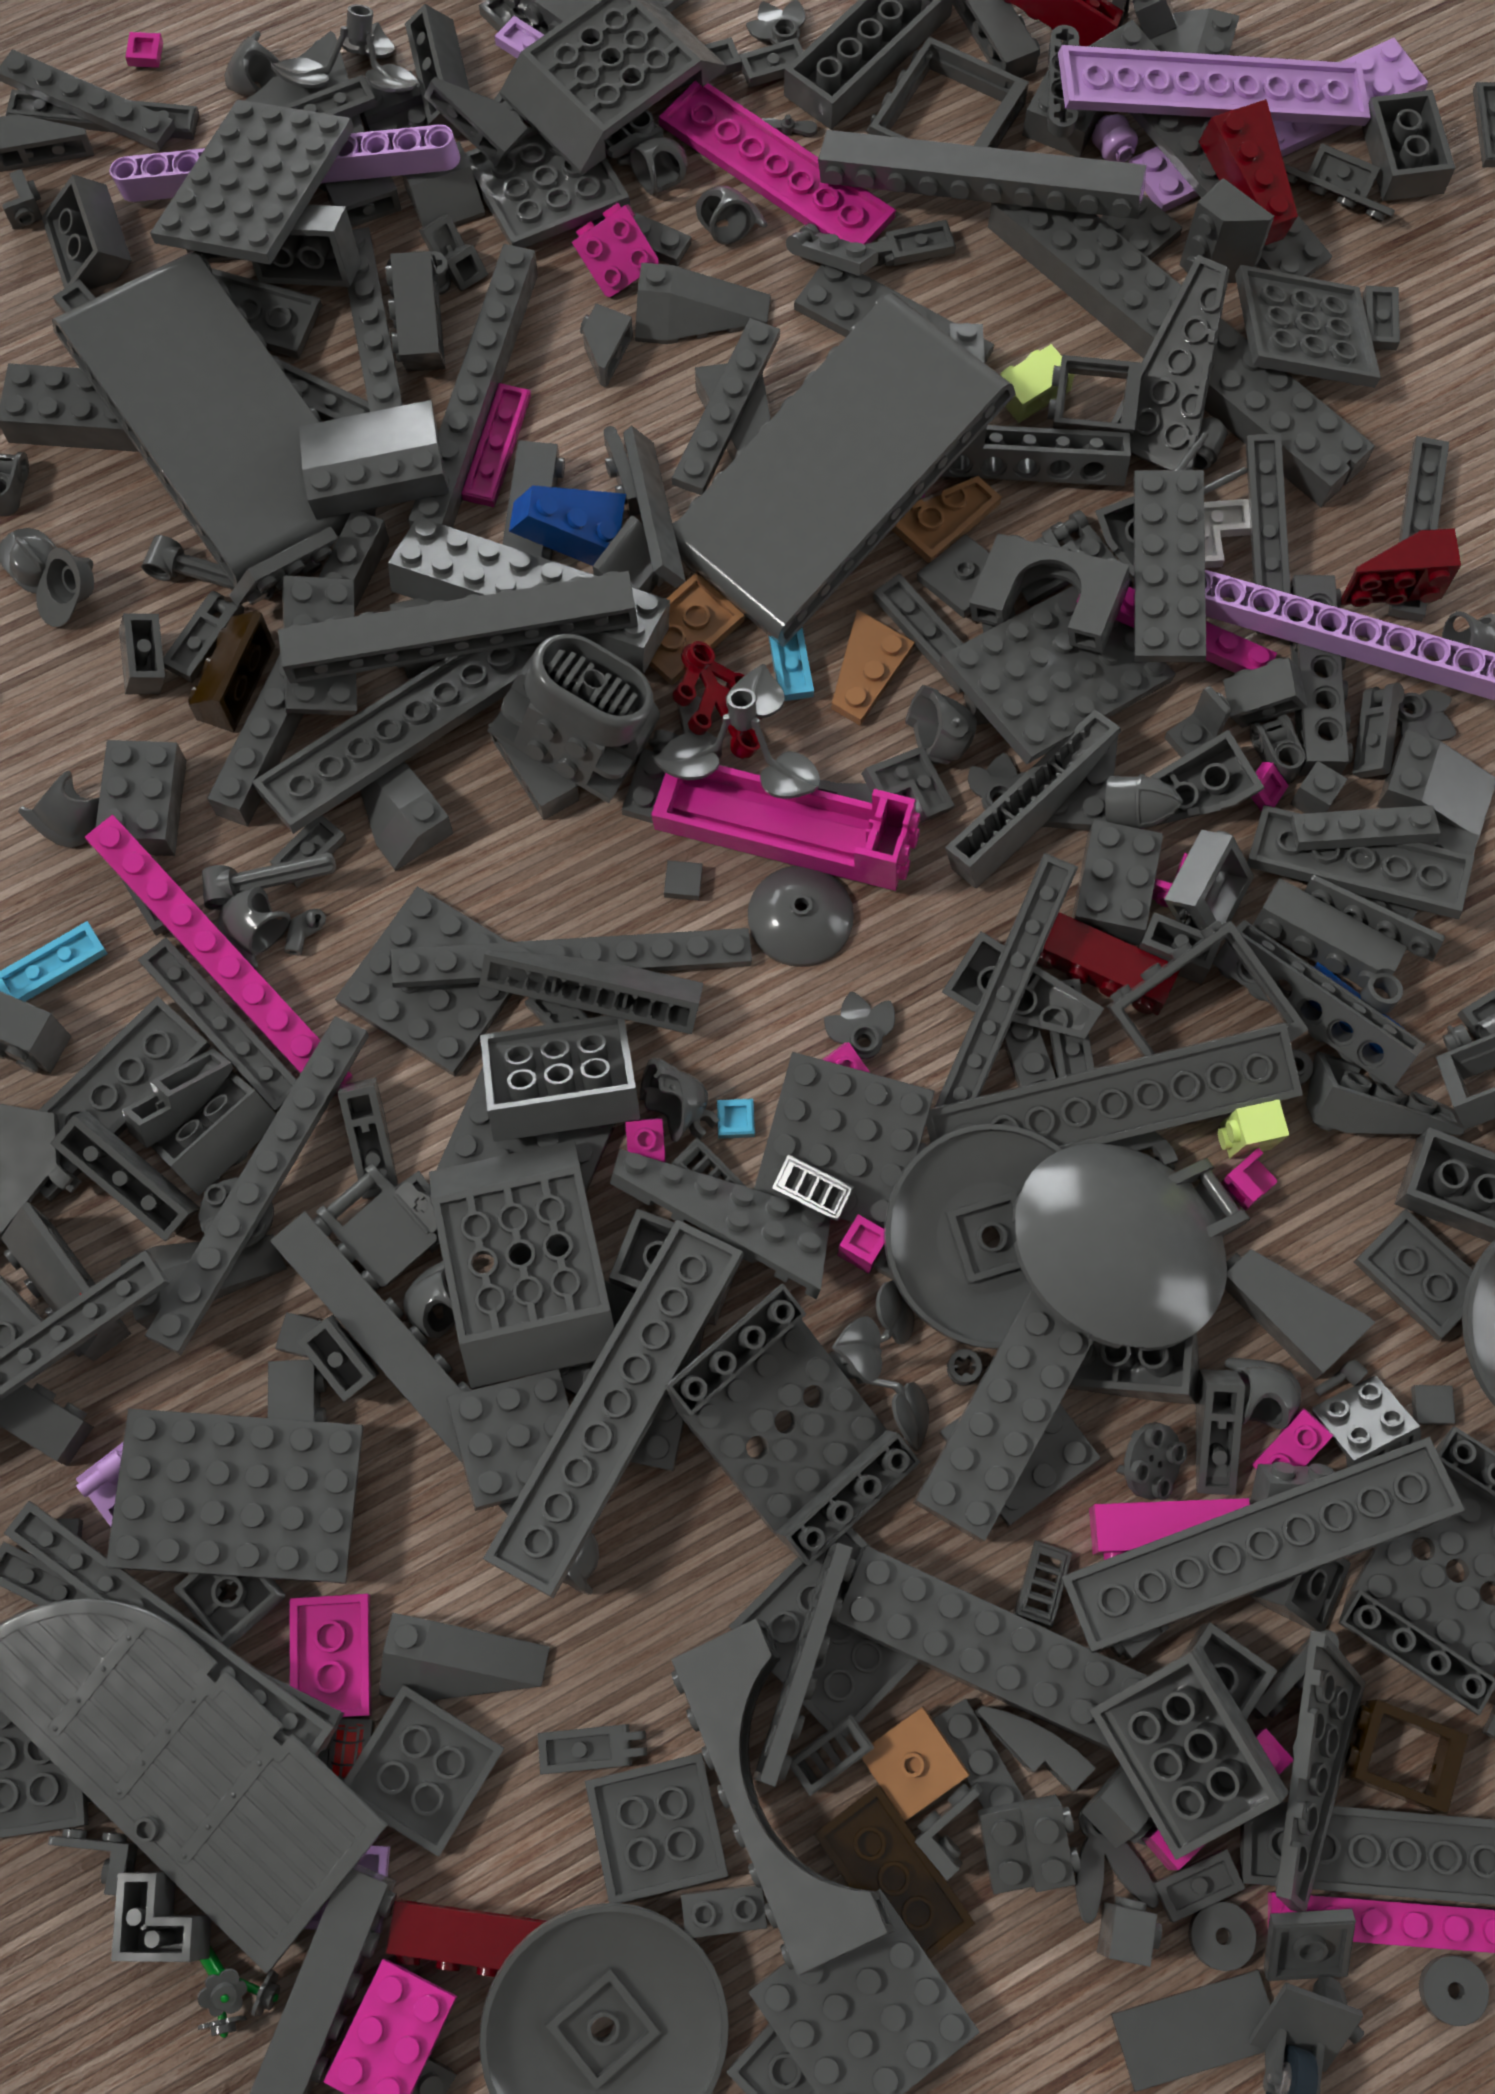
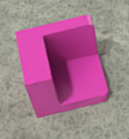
[1221,1148,1277,1211]
[837,1214,884,1274]

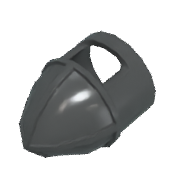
[1105,774,1183,829]

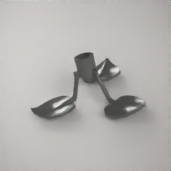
[271,4,420,92]
[654,664,820,799]
[829,1280,929,1451]

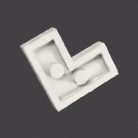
[1204,499,1251,568]

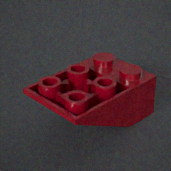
[1341,528,1461,607]

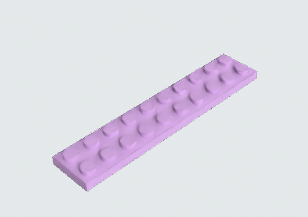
[1129,38,1428,212]
[1058,45,1371,126]

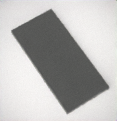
[1111,1969,1270,2092]

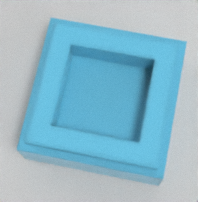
[717,1099,755,1139]

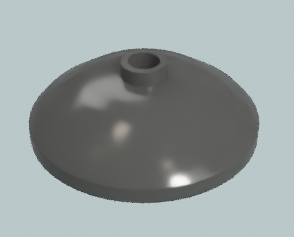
[748,866,854,967]

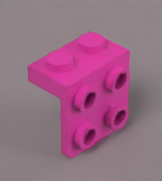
[572,203,659,297]

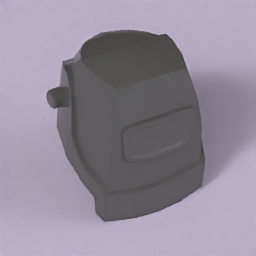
[905,685,977,765]

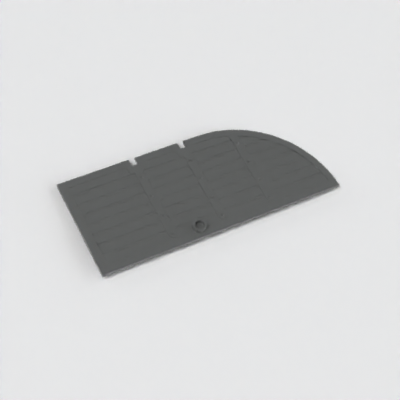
[0,1598,388,1974]

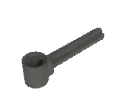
[141,535,276,600]
[202,853,337,910]

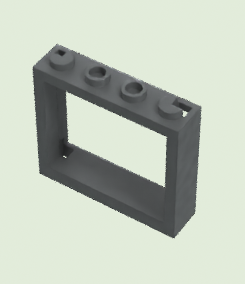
[866,37,1029,148]
[1107,920,1309,1057]

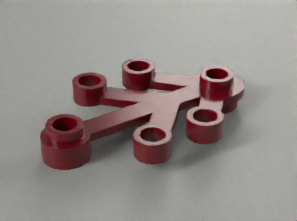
[672,641,762,759]

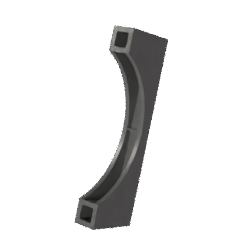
[671,1618,895,1975]

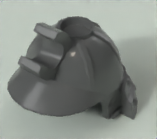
[640,1058,719,1142]

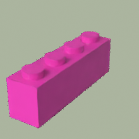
[1089,1498,1250,1560]

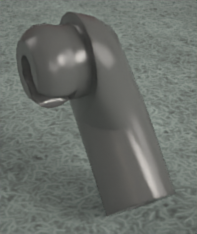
[284,909,326,956]

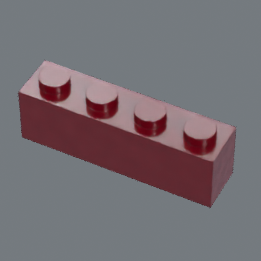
[1003,0,1123,46]
[1037,912,1181,1016]
[386,1899,548,1977]

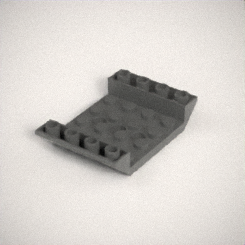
[500,0,726,175]
[429,1140,615,1389]
[665,1284,921,1566]
[1339,1426,1495,1715]

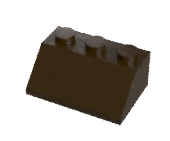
[188,611,275,733]

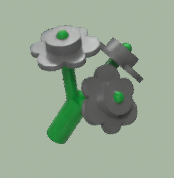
[198,1946,281,2038]

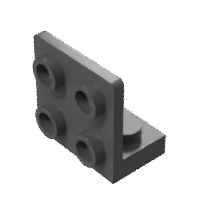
[1312,1376,1421,1468]

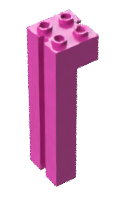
[651,765,920,891]

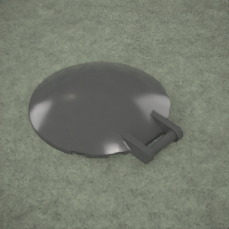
[1012,1143,1250,1351]

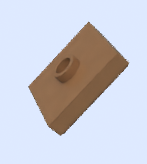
[862,1706,970,1822]

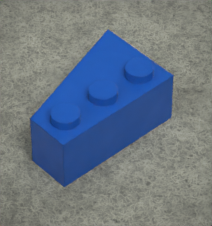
[509,485,626,566]

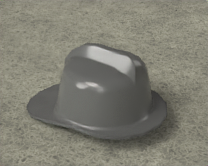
[0,528,57,594]
[36,548,94,627]

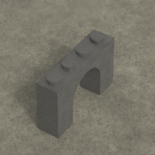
[969,533,1130,653]

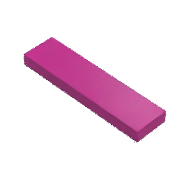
[461,383,531,507]

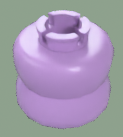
[1092,114,1138,162]

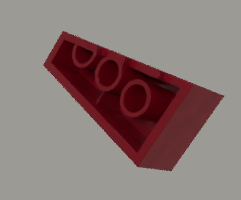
[1199,99,1298,246]

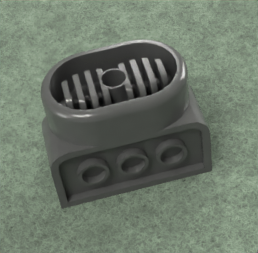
[488,634,660,803]

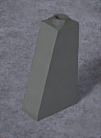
[695,363,771,460]
[1225,1249,1375,1380]

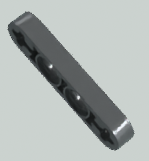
[1047,25,1079,138]

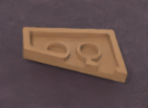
[892,476,1002,563]
[831,609,915,726]

